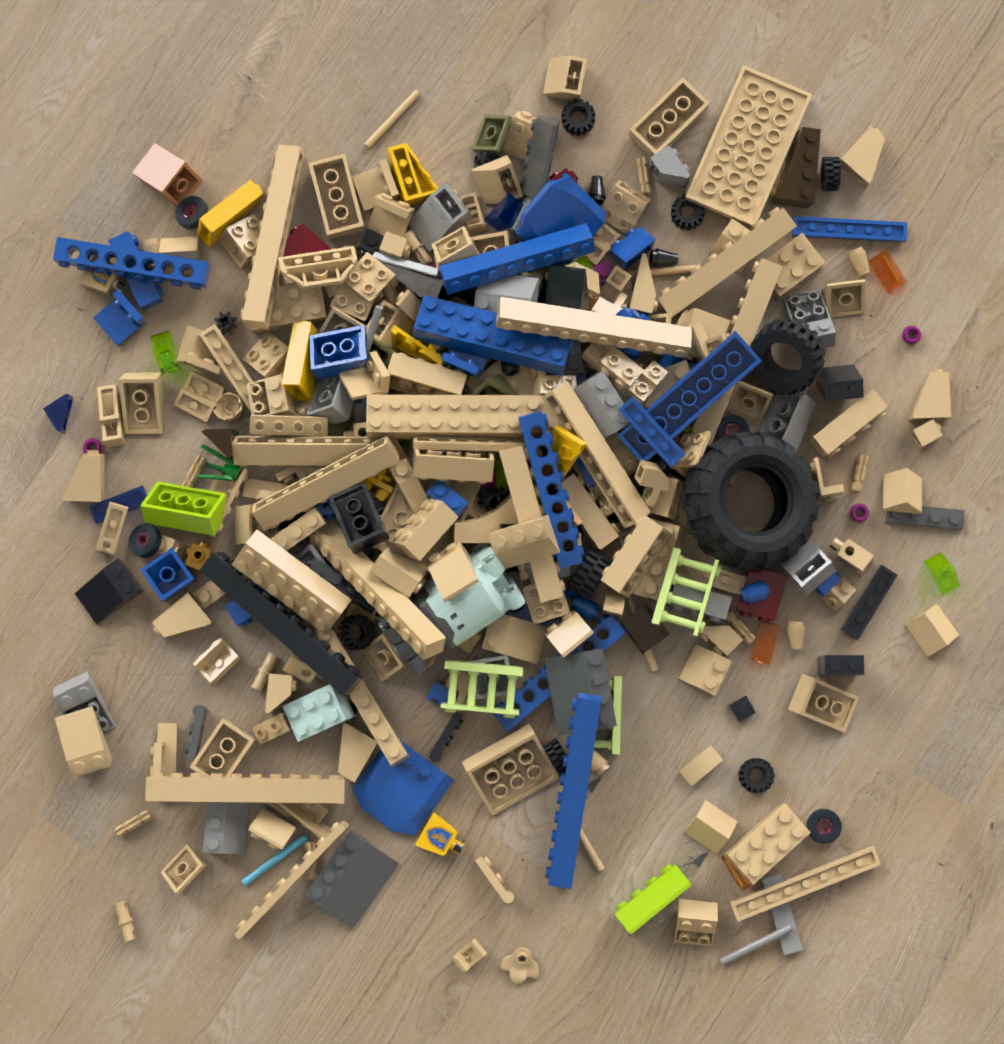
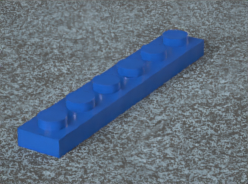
[792,216,907,243]

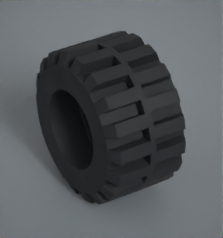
[567,547,613,600]

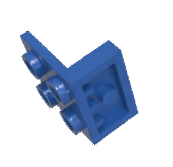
[94,289,147,346]
[441,348,488,379]

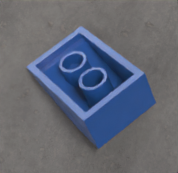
[309,325,367,379]

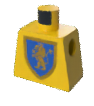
[415,812,465,856]

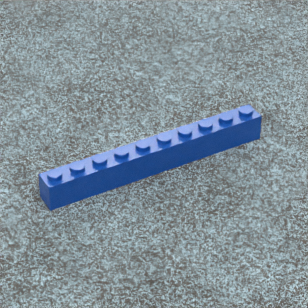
[545,693,601,889]

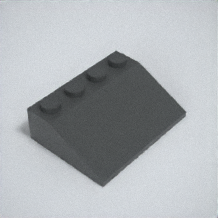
[520,115,560,199]
[545,648,617,736]
[304,829,399,928]

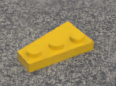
[390,325,446,367]
[542,425,587,486]

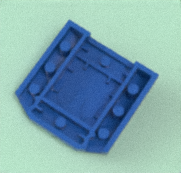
[515,173,607,266]
[352,740,454,835]

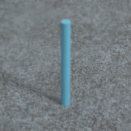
[241,834,309,886]

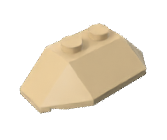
[278,246,358,289]

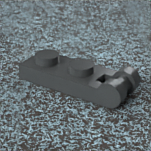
[185,705,207,760]

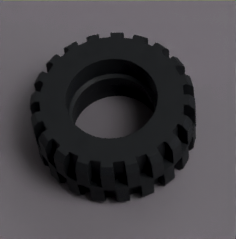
[749,318,825,395]

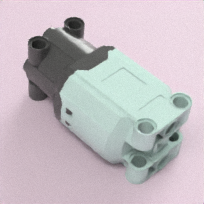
[375,543,526,675]

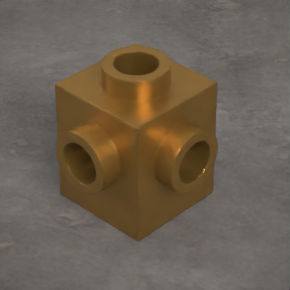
[185,541,214,570]

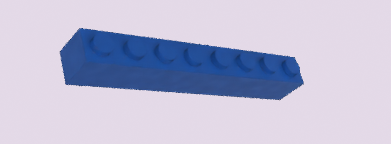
[439,223,595,295]

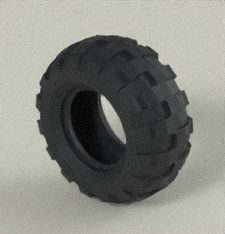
[681,432,819,570]

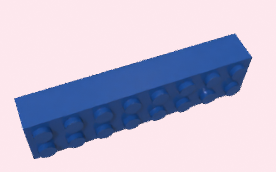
[413,295,574,376]
[617,331,762,461]

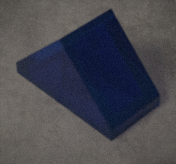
[484,193,523,231]
[43,394,74,434]

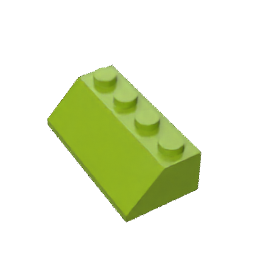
[140,481,227,536]
[614,863,692,935]

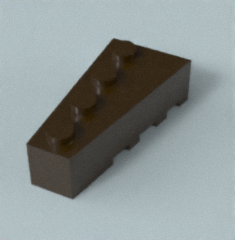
[771,127,821,209]

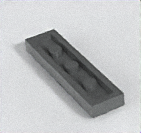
[885,506,965,530]

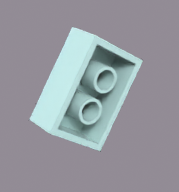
[282,684,355,742]

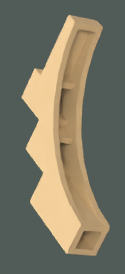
[450,447,549,543]

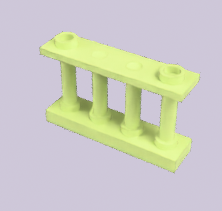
[651,547,722,637]
[441,660,523,718]
[594,676,622,755]

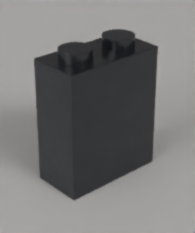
[816,364,864,401]
[818,655,864,676]

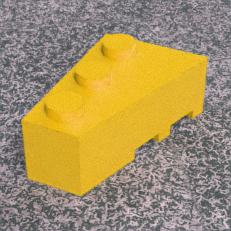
[386,143,439,206]

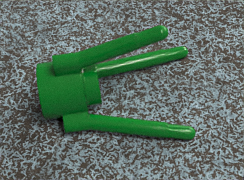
[197,444,240,482]

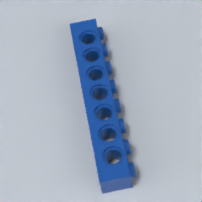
[53,237,210,290]
[518,410,585,569]
[493,614,626,732]

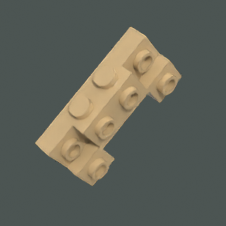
[581,343,668,405]

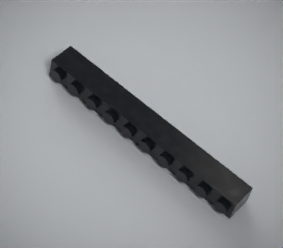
[199,552,363,696]

